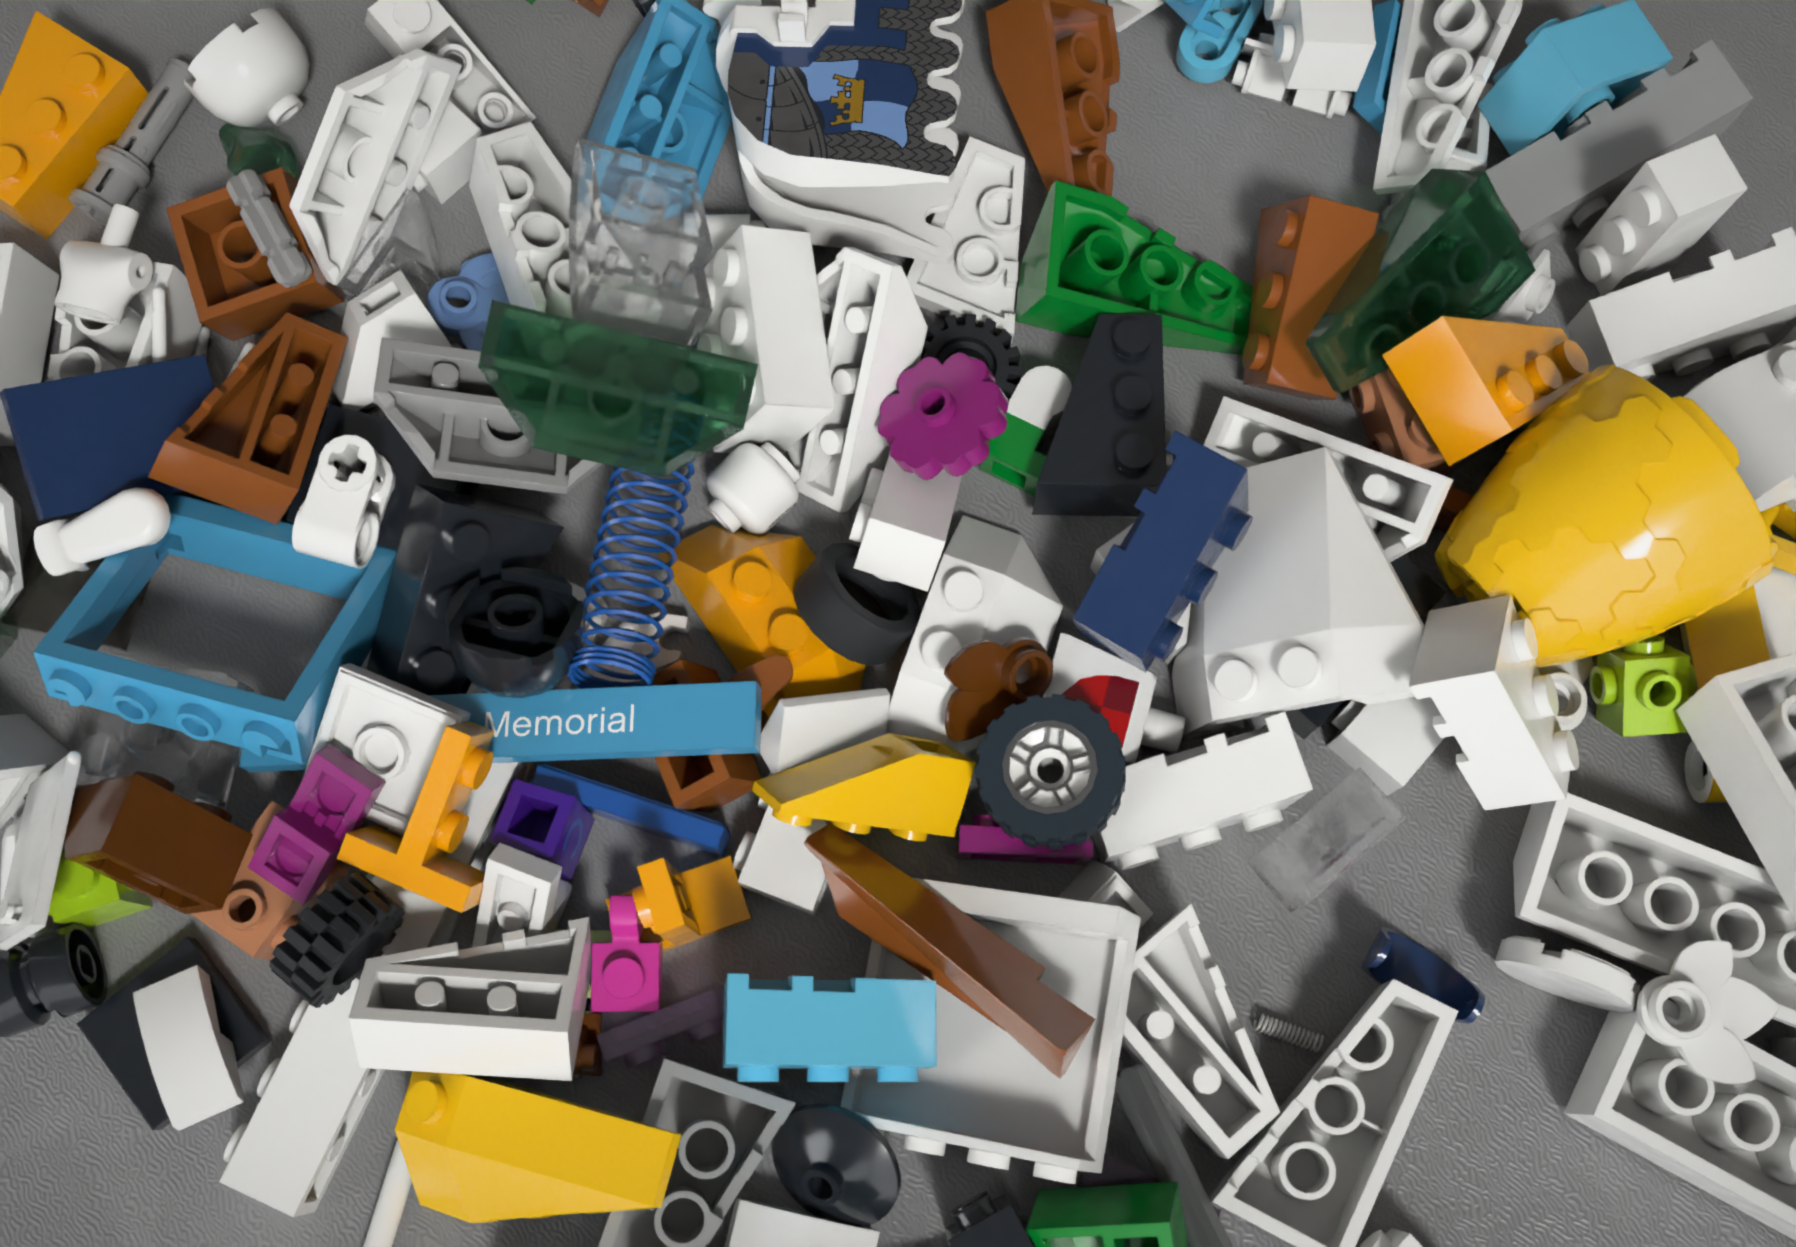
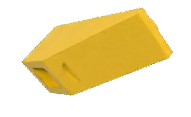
[752,733,976,842]

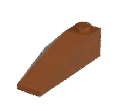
[985,0,1120,196]

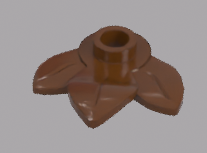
[944,637,1053,742]

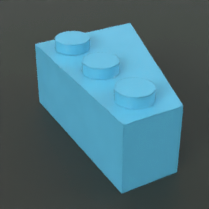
[722,973,937,1083]

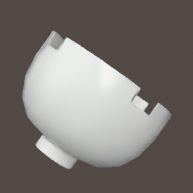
[184,8,310,127]

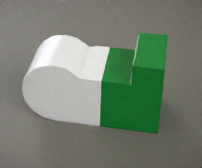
[980,366,1072,497]

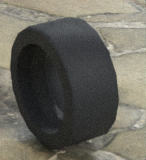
[793,543,920,666]

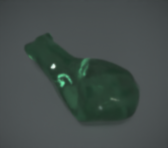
[219,124,298,179]

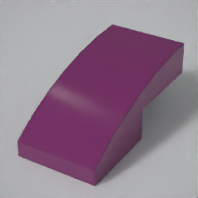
[248,745,386,905]

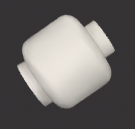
[706,442,800,535]

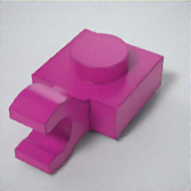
[591,894,663,1012]

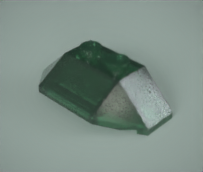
[478,300,758,478]

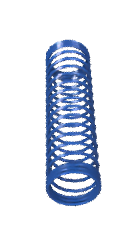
[568,383,704,689]

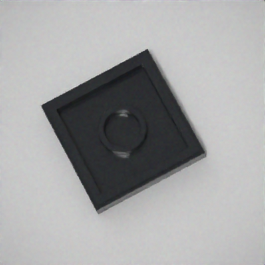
[77,937,271,1130]

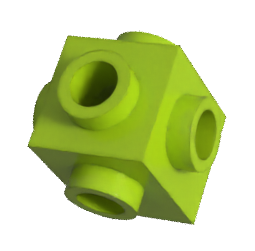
[1589,635,1696,737]

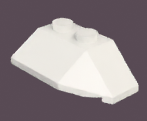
[289,48,462,289]
[787,247,928,513]
[1204,396,1453,562]
[886,515,1063,755]

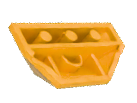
[658,525,866,717]

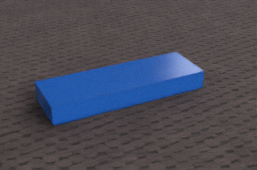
[531,764,731,857]

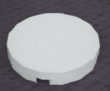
[1495,936,1640,1012]

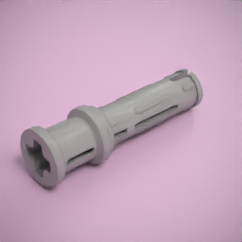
[68,58,196,226]

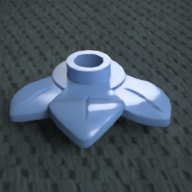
[426,253,520,356]

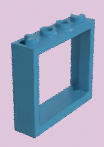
[33,493,398,764]

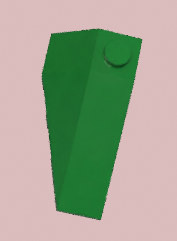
[1015,181,1253,355]

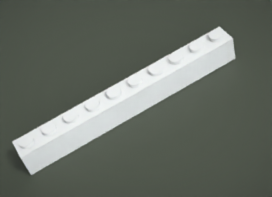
[219,582,608,1217]

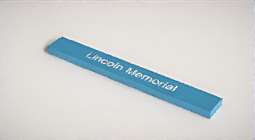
[239,681,762,772]

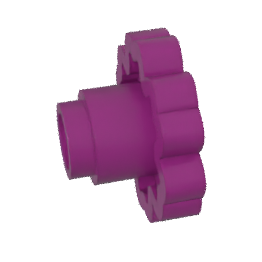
[878,352,1009,480]

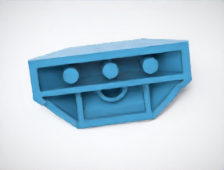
[576,0,732,230]

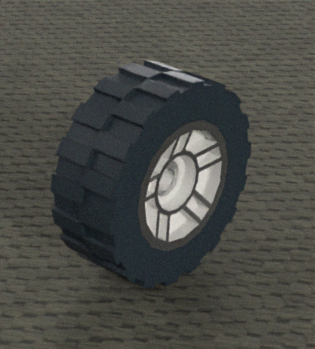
[975,694,1126,850]

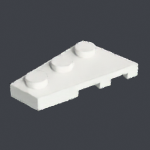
[907,136,1025,344]

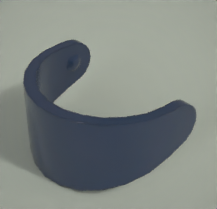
[1362,927,1485,1024]

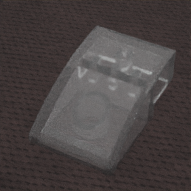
[569,138,713,346]

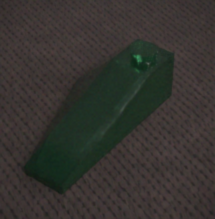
[1305,168,1536,393]

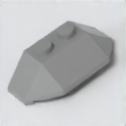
[373,337,643,494]

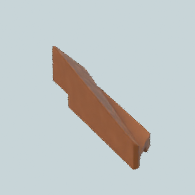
[804,823,1095,1078]

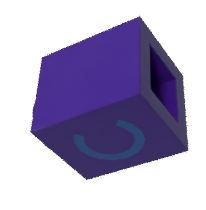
[489,779,595,880]

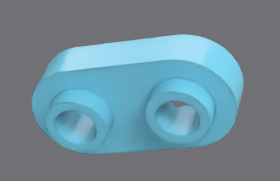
[1176,0,1263,83]

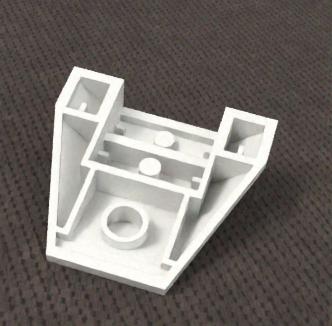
[1172,447,1425,739]

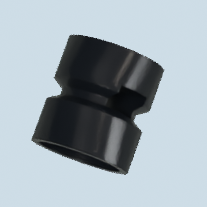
[0,922,108,1037]

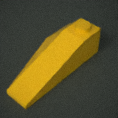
[395,1071,681,1223]

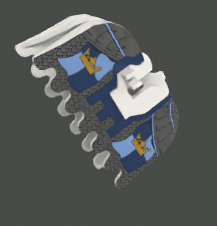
[703,0,965,264]

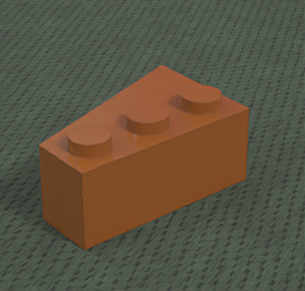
[1242,195,1379,400]
[148,312,348,525]

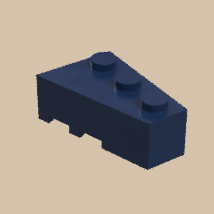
[1073,430,1253,673]

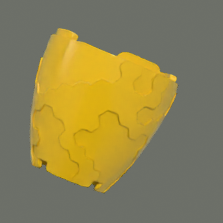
[1435,364,1779,668]

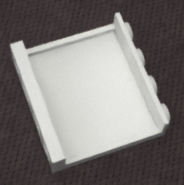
[840,878,1141,1184]

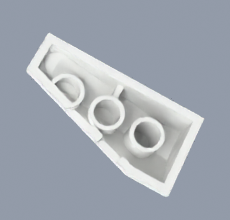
[1373,0,1523,195]

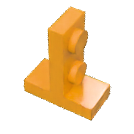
[337,721,495,913]
[605,856,753,952]

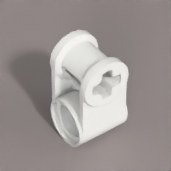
[292,435,396,569]

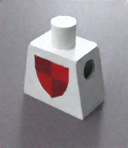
[1042,633,1186,767]

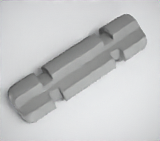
[226,169,312,288]

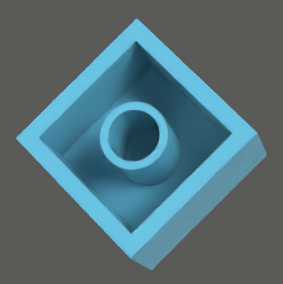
[1478,0,1673,156]

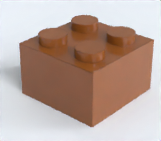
[166,167,345,341]

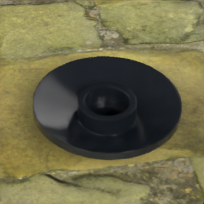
[772,1103,901,1227]

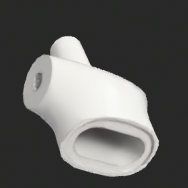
[54,204,153,325]

